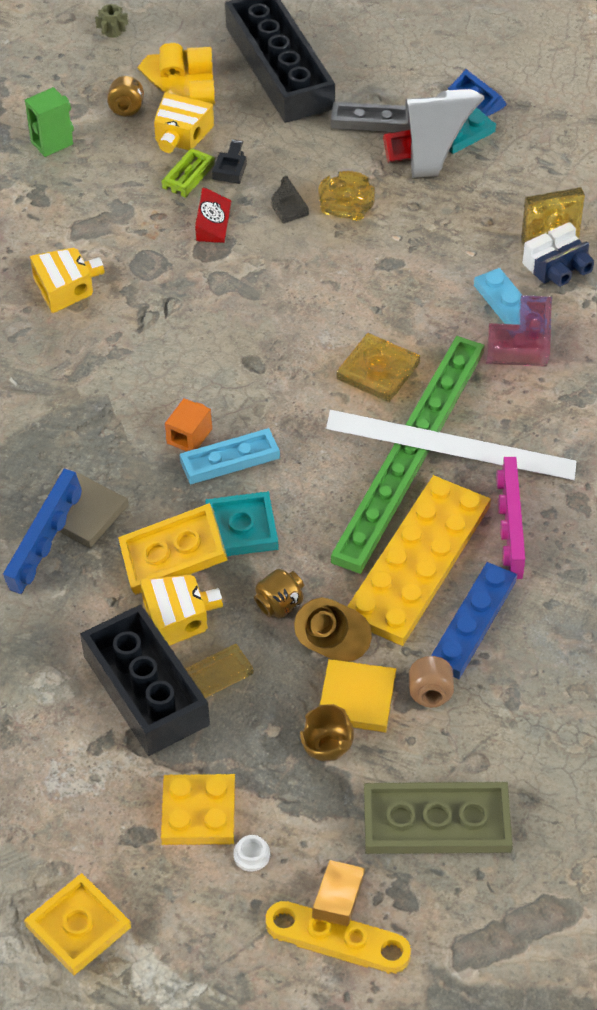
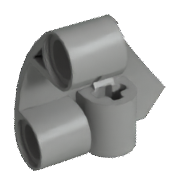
[405,89,484,178]

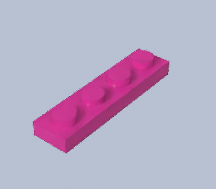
[496,457,525,579]

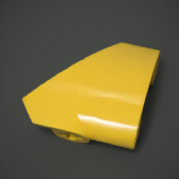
[138,43,215,105]

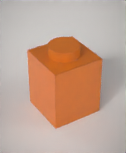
[165,398,212,452]

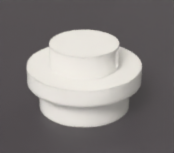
[234,835,270,871]

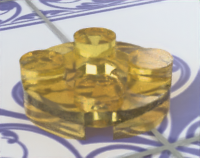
[318,171,375,221]

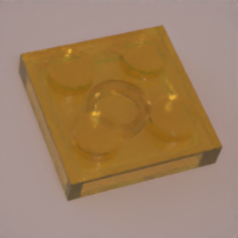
[521,187,585,246]
[337,332,420,403]

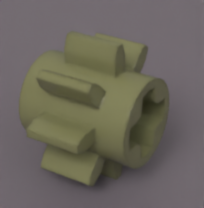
[95,4,128,38]

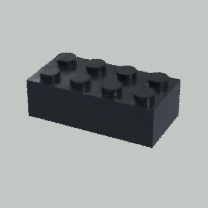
[80,604,210,756]

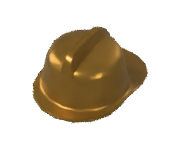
[294,597,372,662]

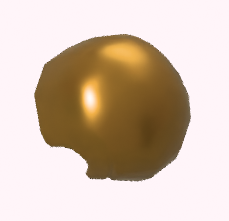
[300,704,354,761]

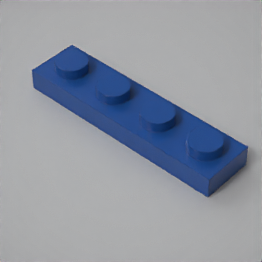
[3,468,82,594]
[431,562,517,679]

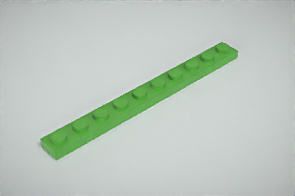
[331,336,485,574]

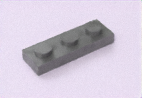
[331,102,411,132]

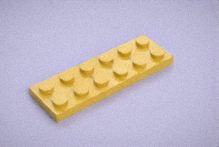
[347,475,491,646]

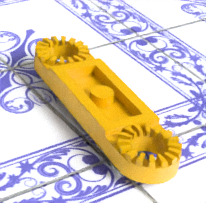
[266,901,411,974]

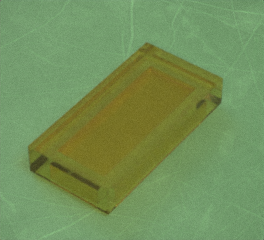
[185,643,254,698]

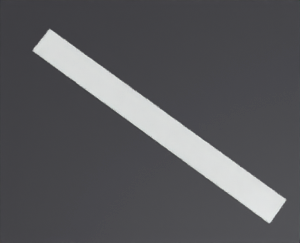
[326,410,577,480]

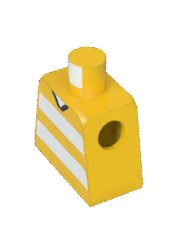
[154,92,214,153]
[30,248,105,313]
[140,575,223,646]

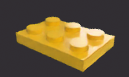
[118,503,228,595]

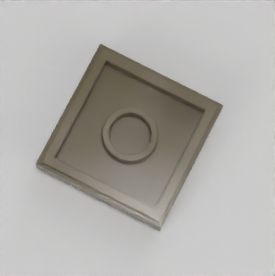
[59,472,129,548]

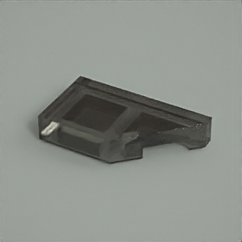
[271,176,309,224]

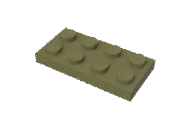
[364,782,513,854]

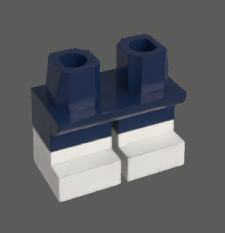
[522,222,594,287]

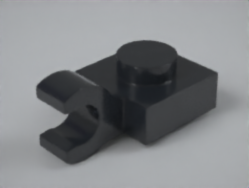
[212,139,247,184]

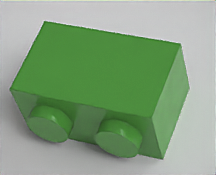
[25,87,74,157]

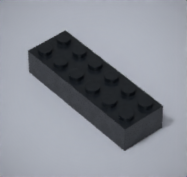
[225,0,335,123]

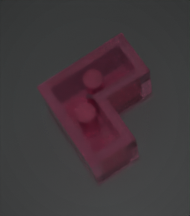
[486,296,552,367]

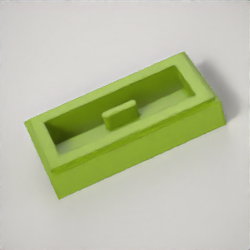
[161,148,215,198]

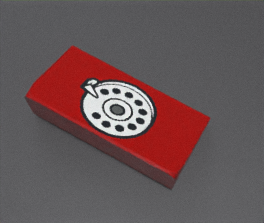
[195,188,231,243]

